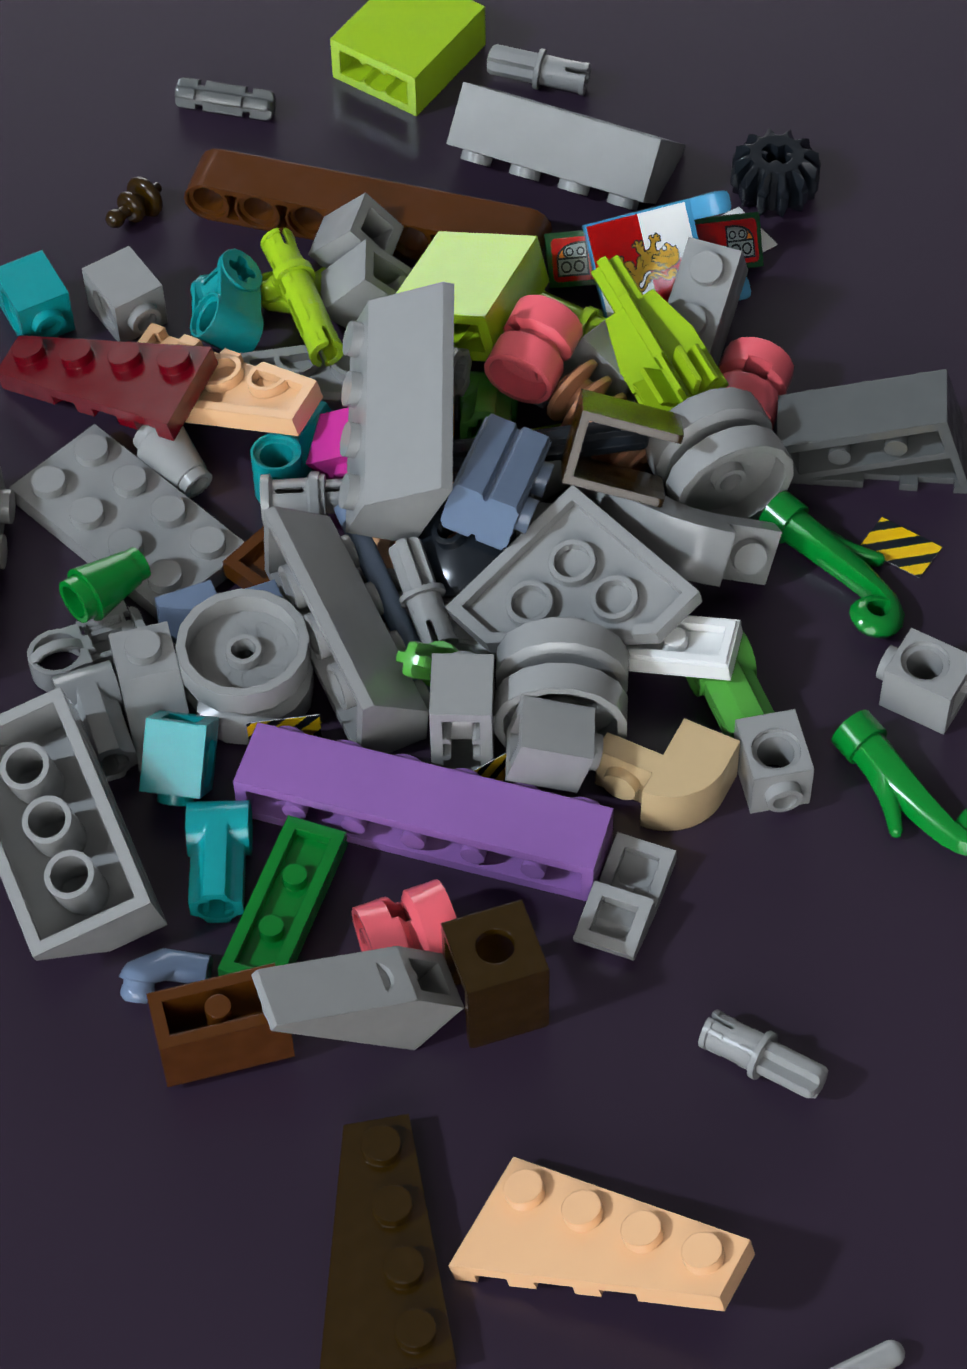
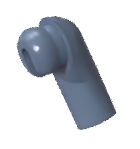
[119,948,213,1004]

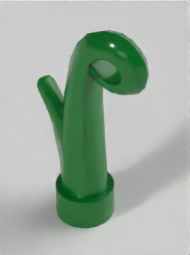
[759,490,905,638]
[831,709,967,856]

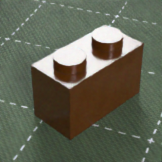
[146,963,295,1088]

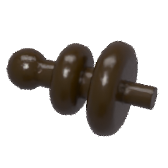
[105,176,163,228]

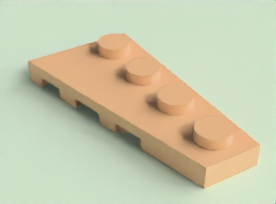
[138,322,323,436]
[448,1157,755,1312]

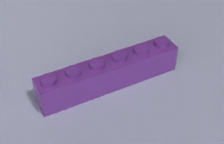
[233,722,614,901]

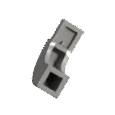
[578,470,782,587]

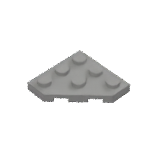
[445,485,702,653]

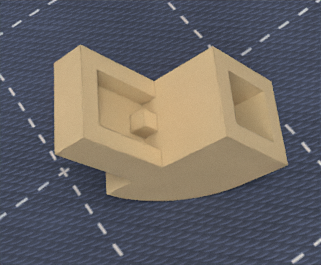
[595,718,740,831]

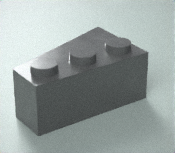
[777,369,967,494]

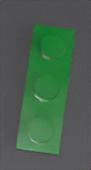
[218,815,348,976]

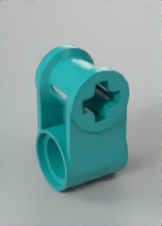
[190,248,264,354]

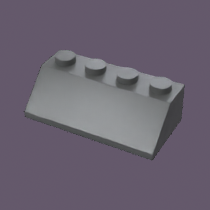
[446,82,686,211]
[338,282,454,541]
[264,506,430,753]
[0,687,168,961]

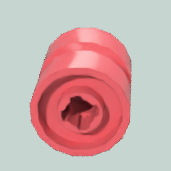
[484,295,583,404]
[718,337,794,431]
[351,879,457,954]

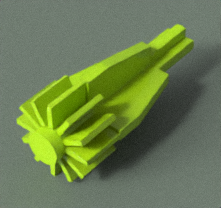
[591,255,729,411]

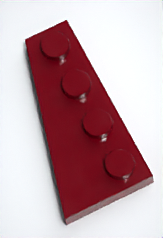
[0,335,218,441]

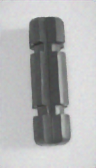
[174,77,276,121]

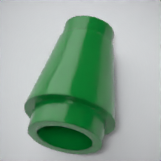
[59,547,151,623]

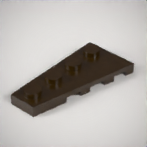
[320,1113,456,1369]

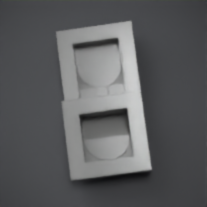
[573,832,677,961]

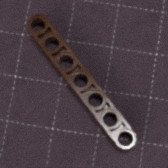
[184,149,552,261]

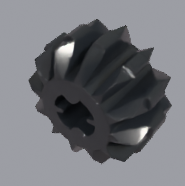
[730,128,821,218]

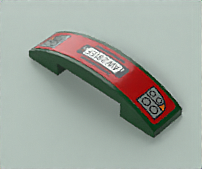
[544,212,764,288]

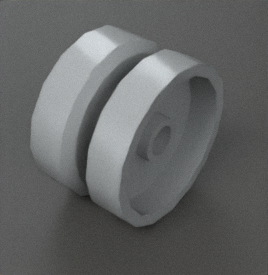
[645,387,794,520]
[175,588,315,745]
[493,617,629,747]

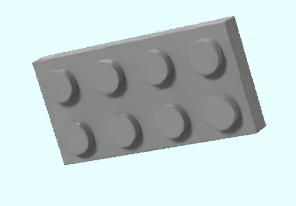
[9,424,244,620]

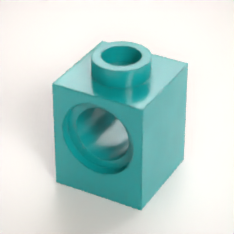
[0,250,75,337]
[139,710,219,806]

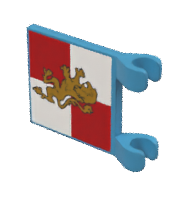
[582,190,751,318]

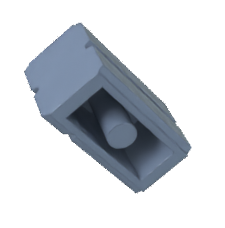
[440,413,555,550]

